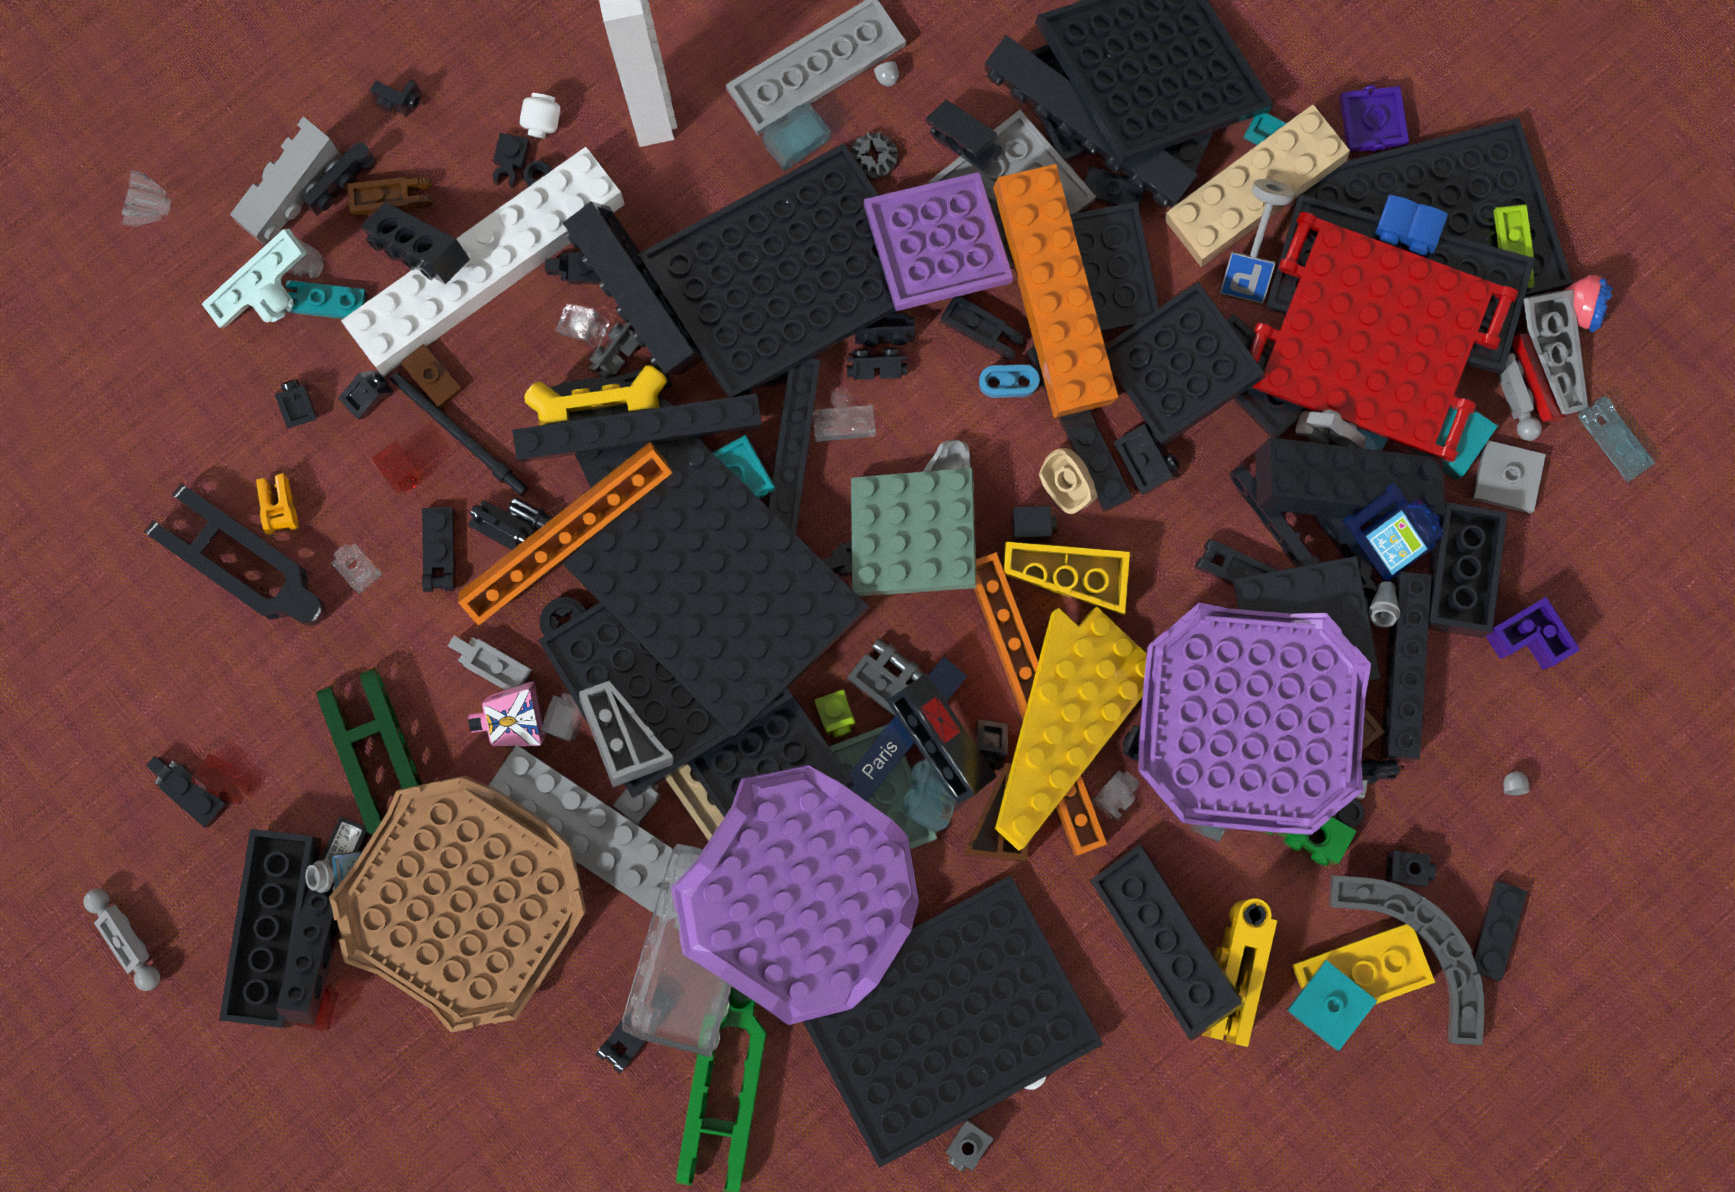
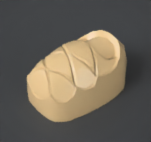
[1039,448,1097,514]

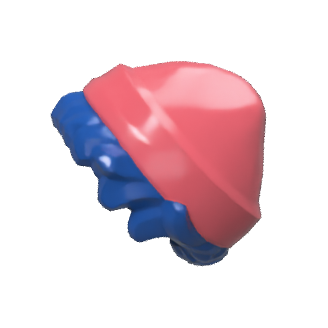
[1565,275,1613,332]

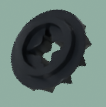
[540,597,586,636]

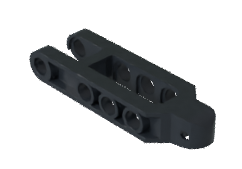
[1229,438,1378,617]
[144,483,326,626]

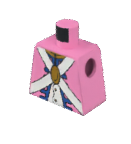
[468,681,545,746]

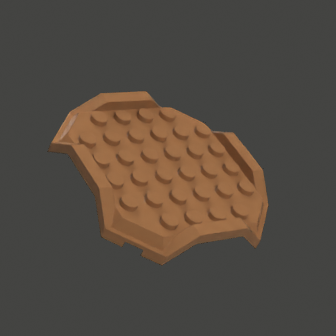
[329,776,586,1033]

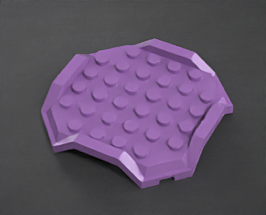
[1138,602,1371,835]
[671,765,919,1025]

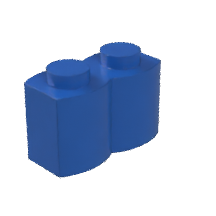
[1374,195,1448,255]

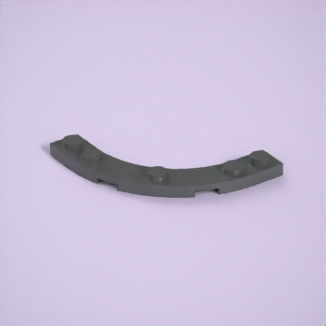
[1329,875,1484,1045]

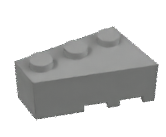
[579,681,673,787]

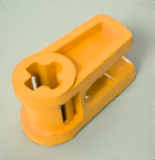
[256,473,299,535]

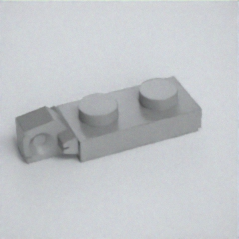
[448,636,533,690]

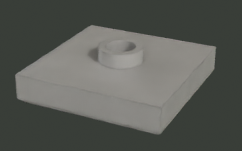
[1471,440,1546,514]

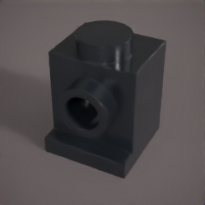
[1385,850,1436,887]

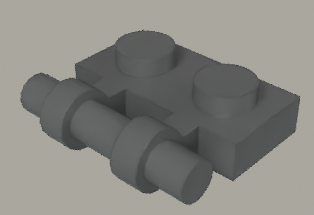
[847,638,925,716]

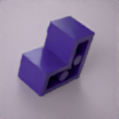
[1486,597,1580,670]

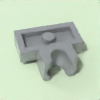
[1296,410,1367,449]

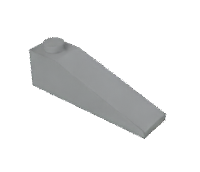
[1524,290,1588,414]

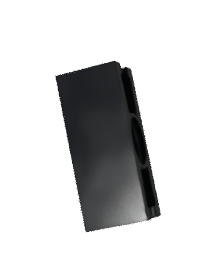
[925,99,1003,171]

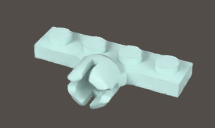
[202,229,307,328]

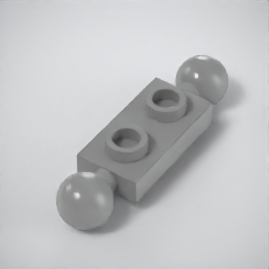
[1497,353,1542,441]
[83,888,160,991]

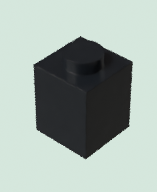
[1012,506,1057,543]

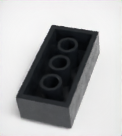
[1428,502,1507,638]

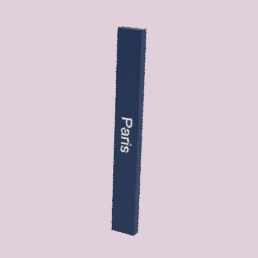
[849,657,967,801]

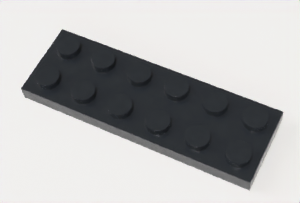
[1090,844,1245,1041]

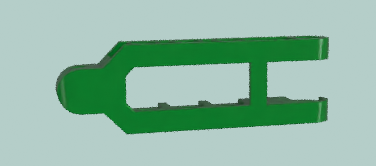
[676,985,767,1192]

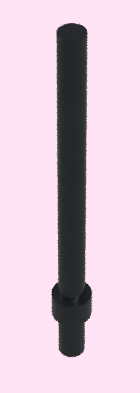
[390,371,529,496]

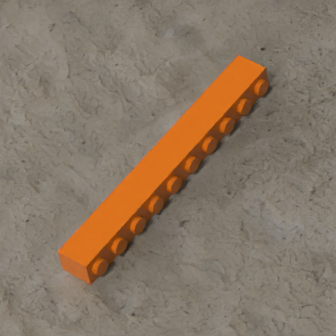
[974,552,1107,857]

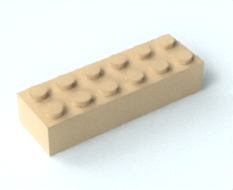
[1166,105,1350,268]

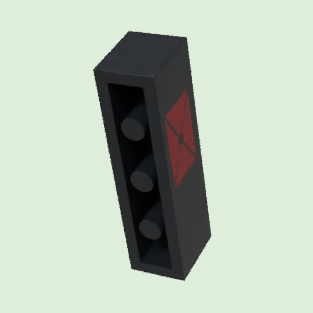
[886,673,997,804]

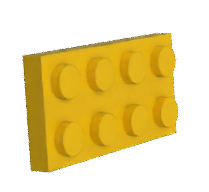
[1292,924,1435,1004]

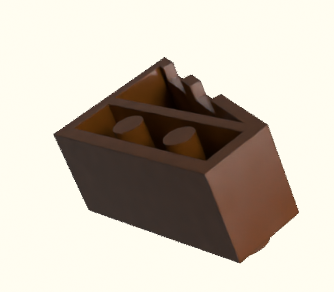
[963,763,1029,863]

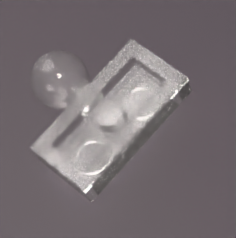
[813,386,876,442]

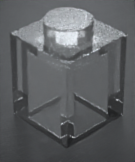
[541,693,584,744]

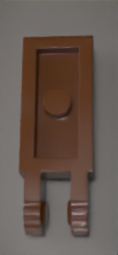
[347,177,434,216]

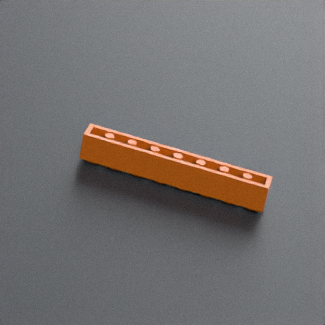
[458,442,672,626]

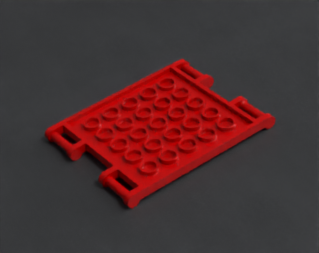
[1249,212,1519,462]

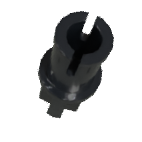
[508,497,554,530]
[1362,759,1400,784]

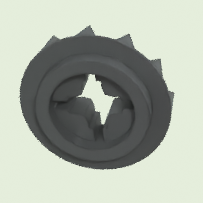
[851,131,898,178]

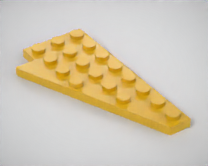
[995,607,1147,851]

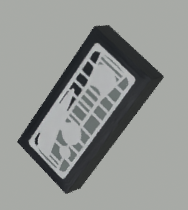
[320,816,368,866]

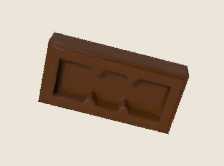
[400,344,463,409]

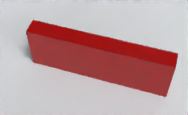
[1512,334,1566,422]

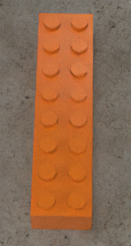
[993,164,1118,418]

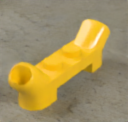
[525,365,667,426]

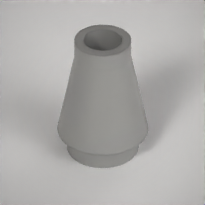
[1368,582,1400,627]

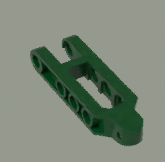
[316,667,422,835]

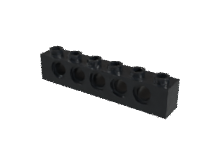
[1380,572,1432,762]

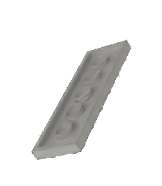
[726,0,906,136]

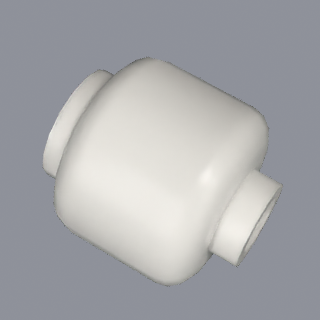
[520,93,560,139]

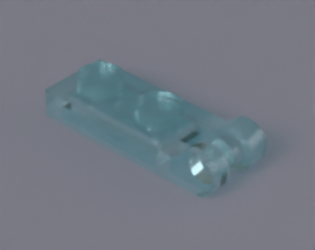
[1578,396,1655,483]

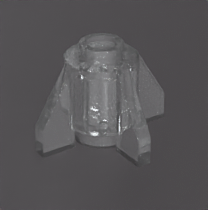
[122,170,172,227]

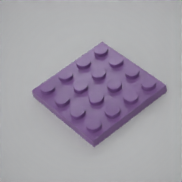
[864,172,1013,311]

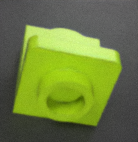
[815,690,856,738]

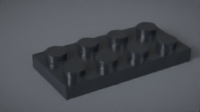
[1226,314,1308,438]

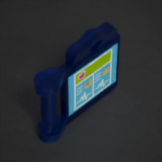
[1342,482,1444,581]

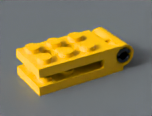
[1202,899,1277,1047]

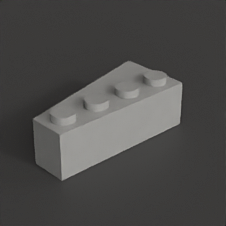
[230,116,342,246]

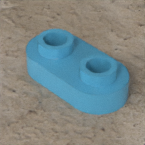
[979,365,1040,398]

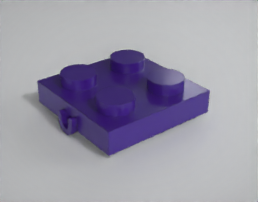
[1339,85,1409,152]

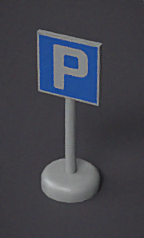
[1220,179,1295,304]

